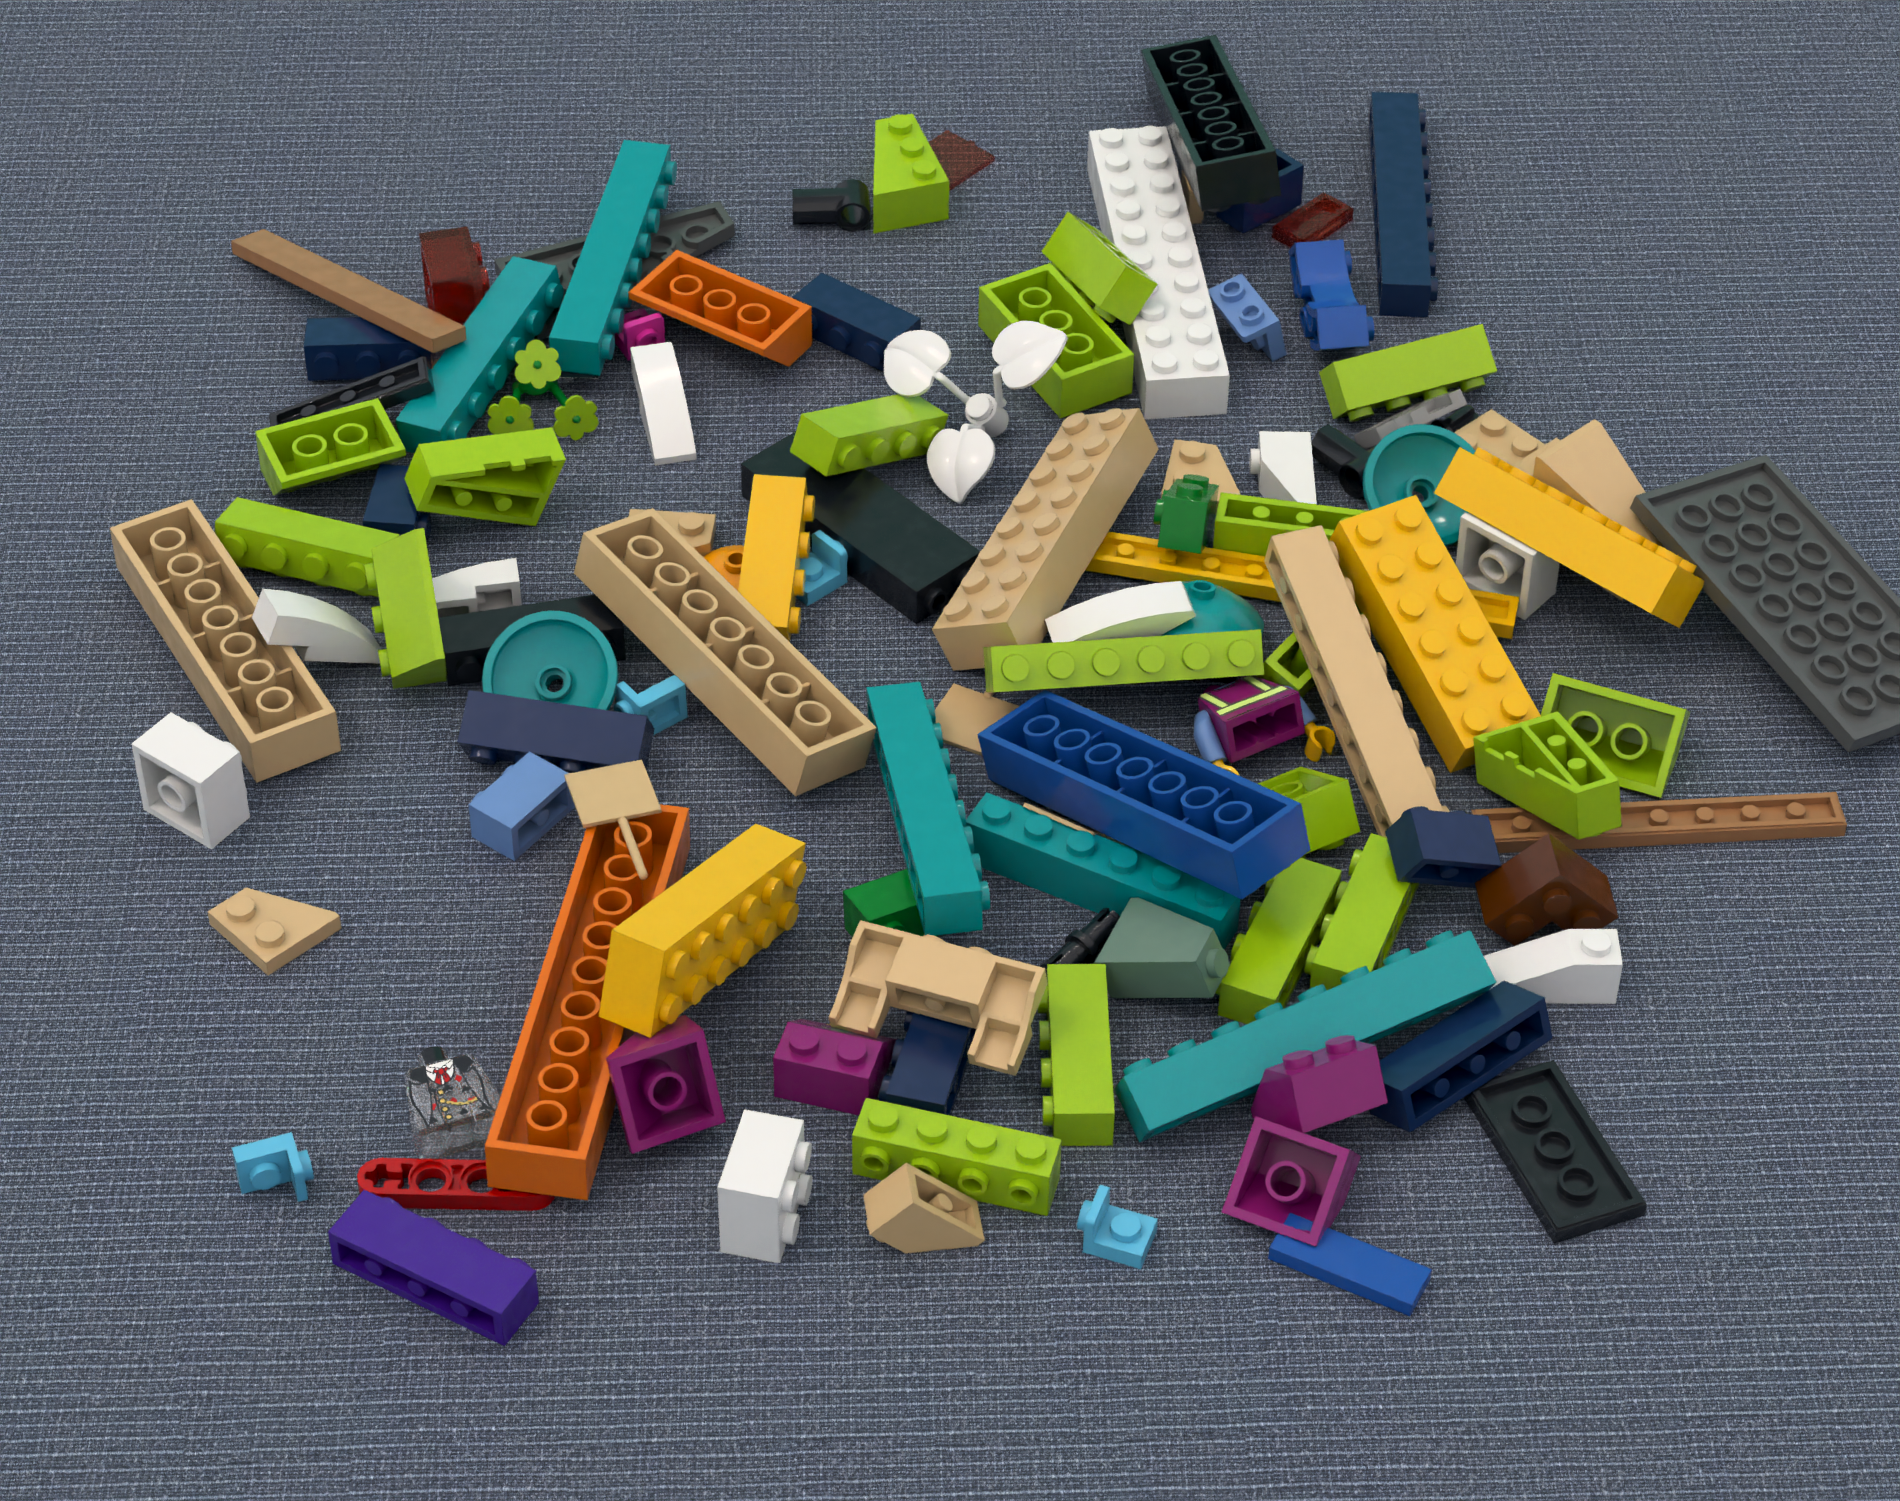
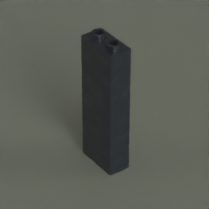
[741,431,980,624]

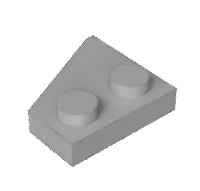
[1354,389,1467,449]

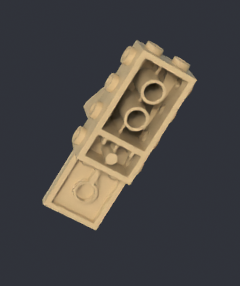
[1454,409,1666,600]

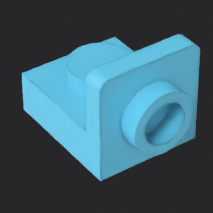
[796,530,848,606]
[614,675,688,735]
[232,1132,314,1202]
[1077,1185,1158,1269]

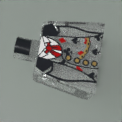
[405,1046,500,1159]

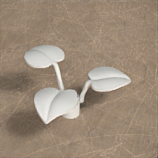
[884,321,1068,504]

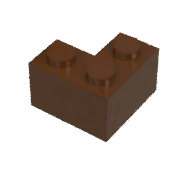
[1475,833,1619,946]

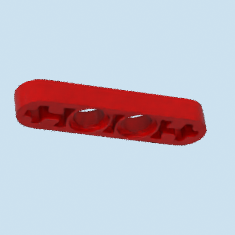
[357,1158,555,1211]

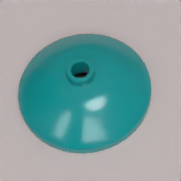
[1363,424,1475,547]
[1161,580,1264,637]
[482,611,619,710]

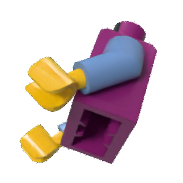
[1194,676,1335,775]

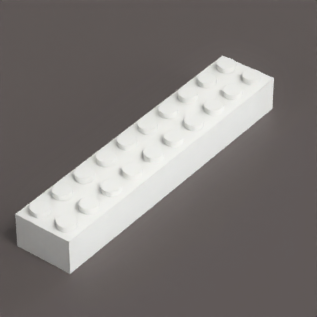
[1087,126,1230,419]

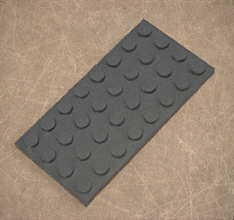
[1630,455,1900,752]

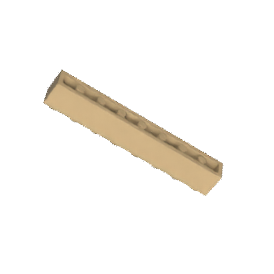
[1264,525,1450,837]

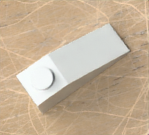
[1249,431,1317,504]
[1472,929,1623,1004]

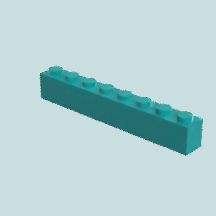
[549,140,677,376]
[866,682,990,936]
[1114,930,1496,1143]

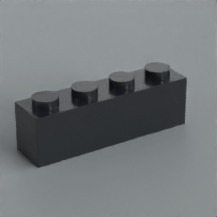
[438,595,626,686]

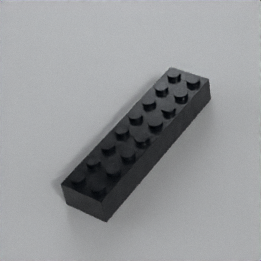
[1141,35,1281,212]

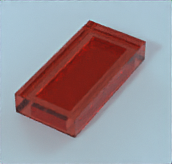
[1272,192,1354,248]

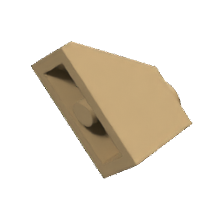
[863,1163,985,1254]

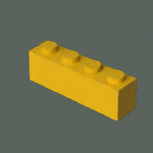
[738,474,815,642]

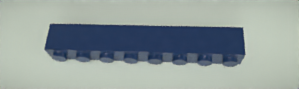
[1368,92,1438,318]

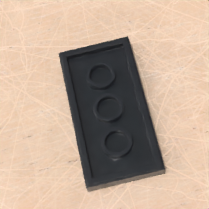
[1464,1060,1647,1244]

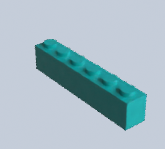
[395,256,564,453]
[966,792,1241,950]

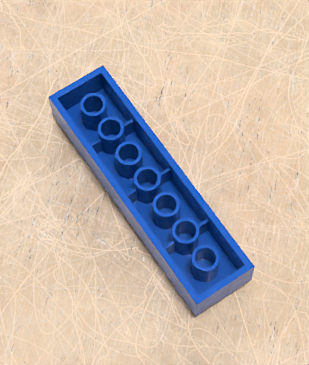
[977,690,1310,900]

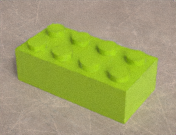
[978,263,1134,419]

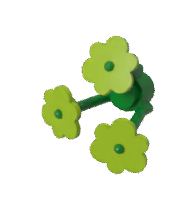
[488,339,599,440]

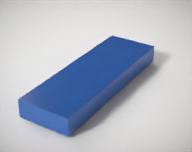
[1268,1212,1432,1316]

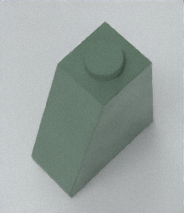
[1094,898,1230,998]

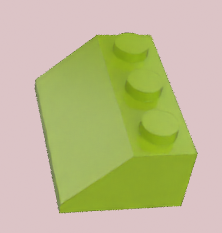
[255,398,406,496]
[364,528,447,689]
[1541,673,1690,798]
[1258,766,1361,859]

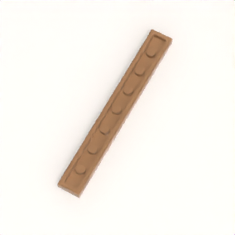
[231,229,466,353]
[1471,792,1847,853]

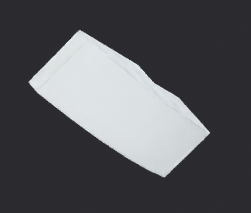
[630,342,697,466]
[432,558,522,617]
[1045,581,1196,643]
[252,588,381,664]

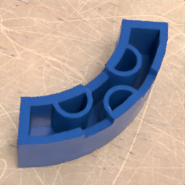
[1288,239,1374,351]

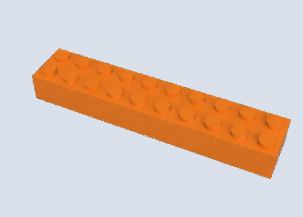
[485,804,690,1201]

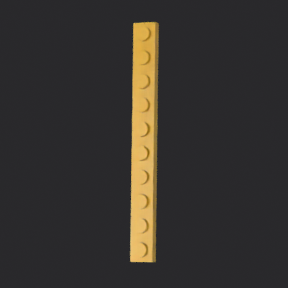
[1085,532,1519,639]

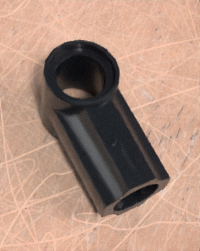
[792,179,871,232]
[1311,424,1375,498]

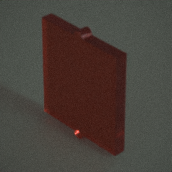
[929,130,995,191]

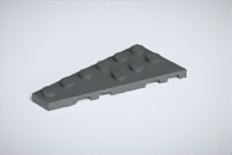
[494,201,735,340]

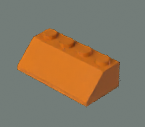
[628,250,812,367]

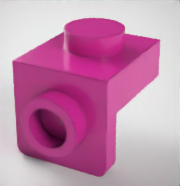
[614,308,665,361]

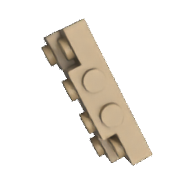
[828,920,1047,1076]

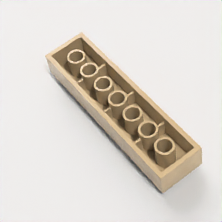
[932,408,1158,671]
[110,499,341,783]
[574,508,877,796]

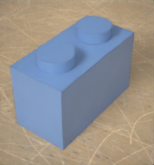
[468,751,575,861]

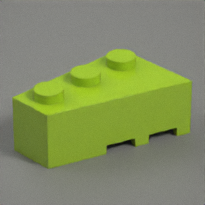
[873,113,949,234]
[404,427,566,526]
[1473,711,1622,840]

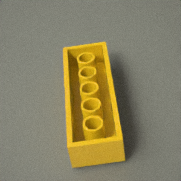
[1434,447,1705,628]
[1329,495,1541,773]
[598,824,806,1038]

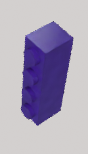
[328,1190,539,1346]

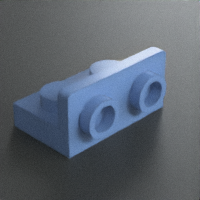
[1208,273,1286,362]

